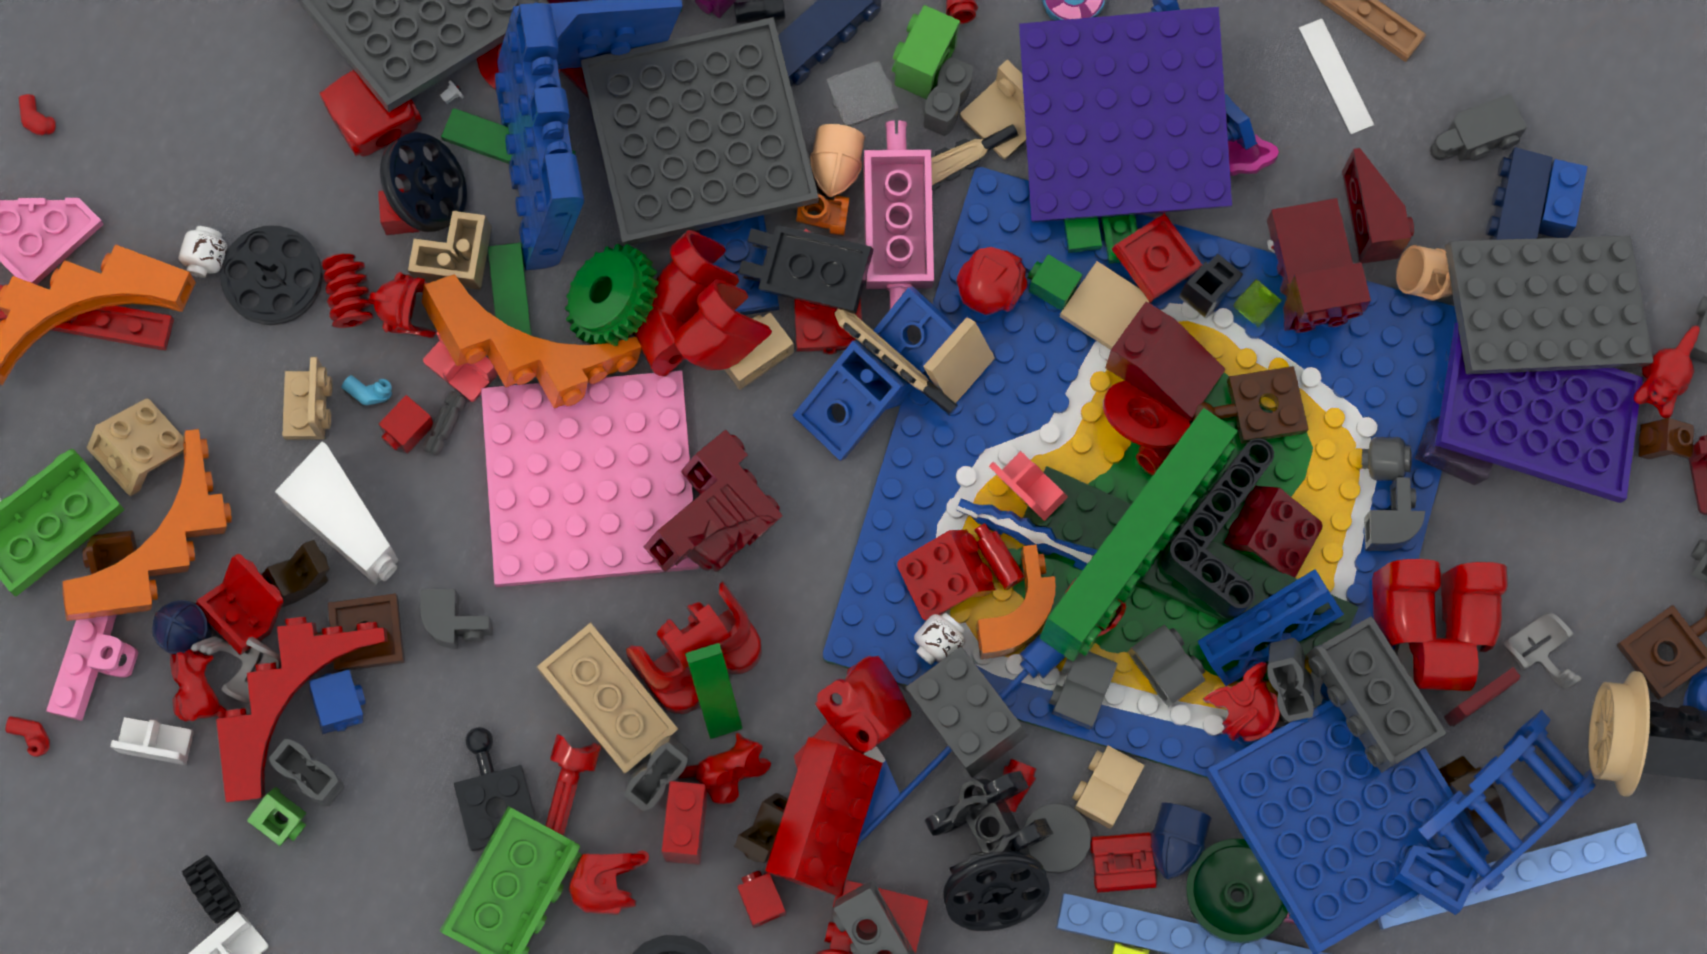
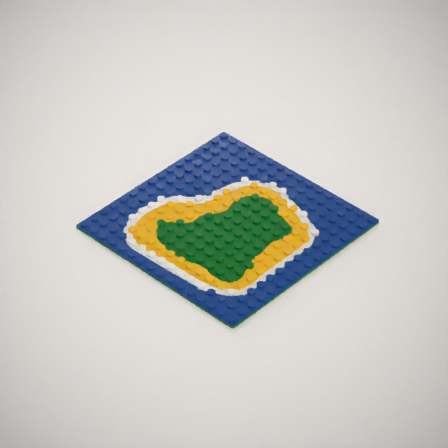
[823,167,1457,779]

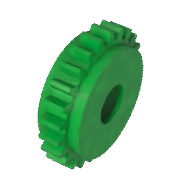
[565,244,658,346]

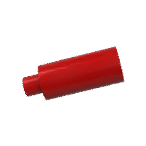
[974,523,1025,590]

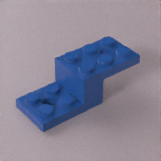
[792,286,957,461]

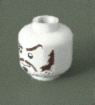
[178,226,227,278]
[914,613,965,665]

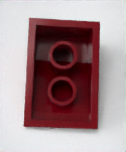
[1342,148,1414,264]
[1105,301,1226,421]

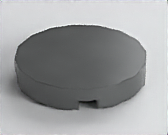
[1023,804,1091,874]

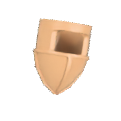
[810,124,865,197]
[1396,245,1453,301]

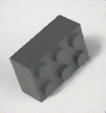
[906,646,1028,778]

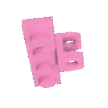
[46,615,138,721]

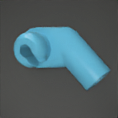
[341,375,392,406]

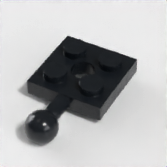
[454,727,536,851]

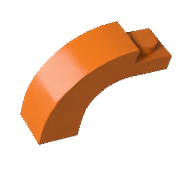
[976,544,1056,660]

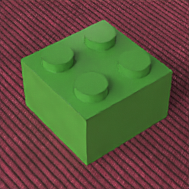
[892,5,960,99]

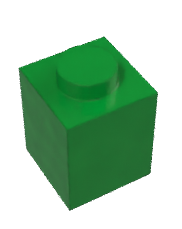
[1027,254,1082,311]

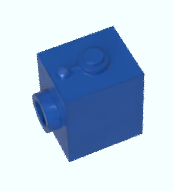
[309,670,366,734]

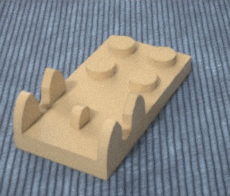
[536,622,678,774]

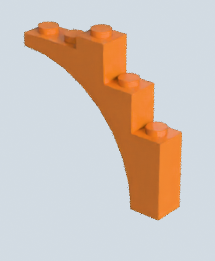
[0,244,196,385]
[421,274,642,409]
[62,429,232,621]

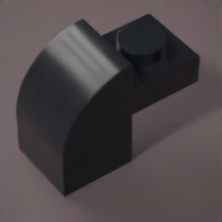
[1179,254,1243,318]

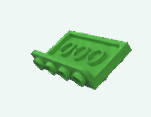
[0,449,125,597]
[440,806,581,954]

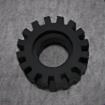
[182,855,241,923]

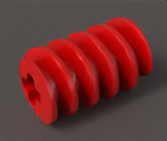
[322,253,373,328]

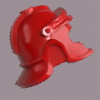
[369,272,437,338]
[1203,662,1280,741]

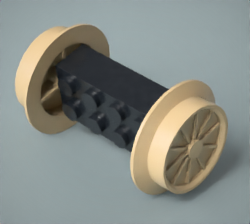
[1588,671,1707,797]

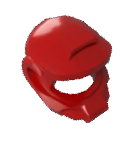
[956,247,1027,315]
[569,850,649,915]

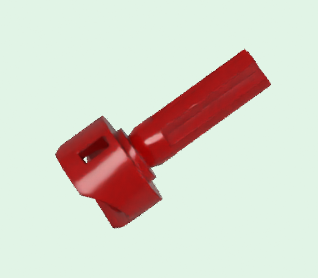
[545,734,601,836]

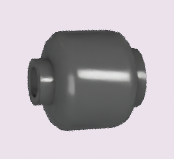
[1362,437,1412,481]

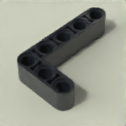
[1160,438,1274,619]

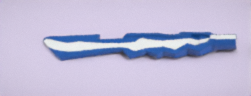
[956,498,1097,570]

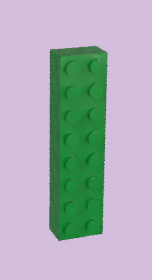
[1040,408,1238,662]

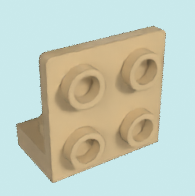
[960,59,1026,160]
[282,357,333,440]
[87,398,184,496]

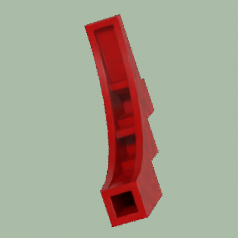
[216,617,388,802]

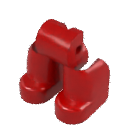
[633,230,772,377]
[1372,559,1508,691]
[626,581,762,714]

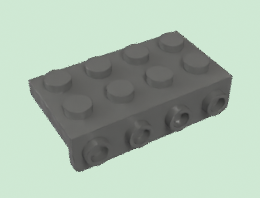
[1306,616,1447,773]

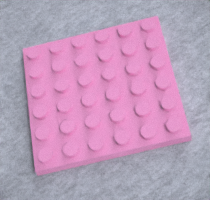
[481,371,699,587]

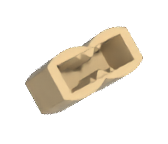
[1072,746,1145,829]

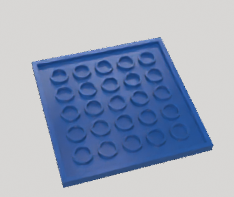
[1204,700,1490,954]

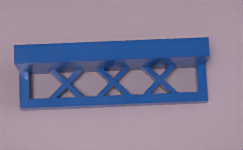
[1197,569,1344,686]

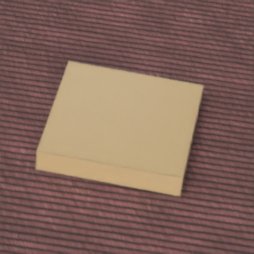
[1059,261,1150,350]
[923,317,995,403]

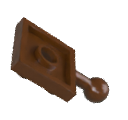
[1191,366,1309,444]
[317,593,405,672]
[1616,605,1707,700]

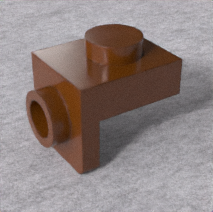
[1638,418,1694,460]
[83,530,137,574]

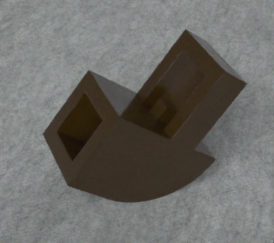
[261,540,330,608]
[1439,756,1507,838]
[734,792,788,863]

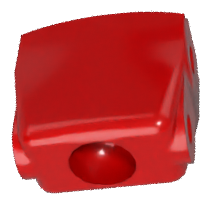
[319,70,423,157]
[815,656,912,754]

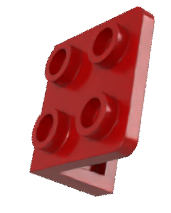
[897,529,996,620]
[195,553,283,655]

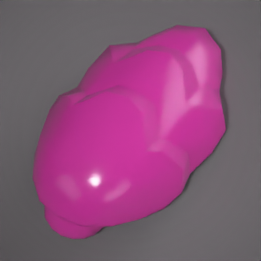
[1228,135,1279,176]

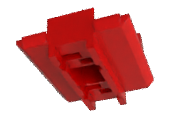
[1090,832,1157,893]

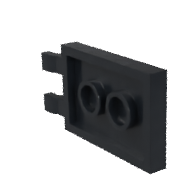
[739,225,874,314]

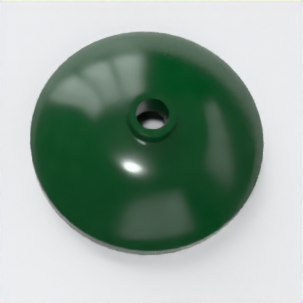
[1186,838,1288,943]

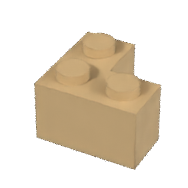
[408,211,492,290]

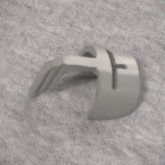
[1504,613,1581,689]
[191,636,281,703]

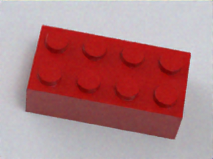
[765,737,883,897]

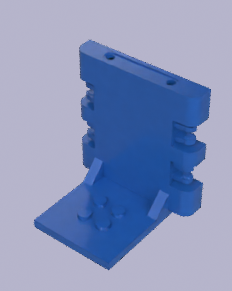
[495,0,683,271]

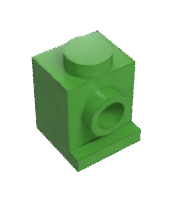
[247,787,307,846]

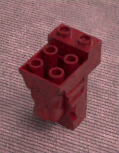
[1267,198,1371,333]
[643,429,783,573]

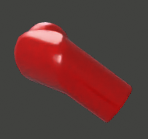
[18,94,56,136]
[5,716,50,757]

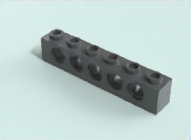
[832,880,916,954]

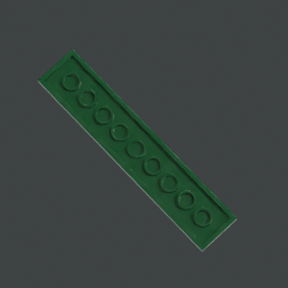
[1023,466,1358,660]

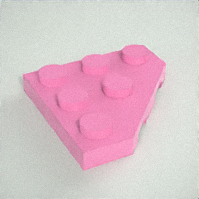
[0,198,104,285]

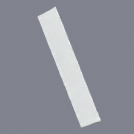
[1299,19,1374,134]

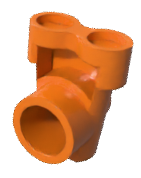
[796,194,850,236]

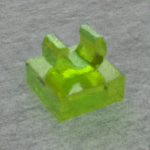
[1233,279,1282,327]

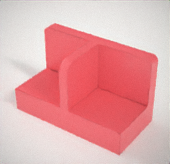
[423,332,498,402]
[989,451,1068,521]

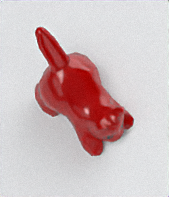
[1633,326,1700,418]
[170,649,227,722]
[678,733,771,804]

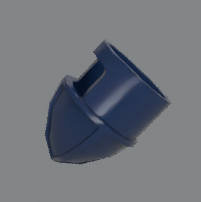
[152,600,212,654]
[1151,802,1212,880]

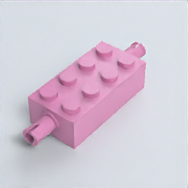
[863,120,934,309]

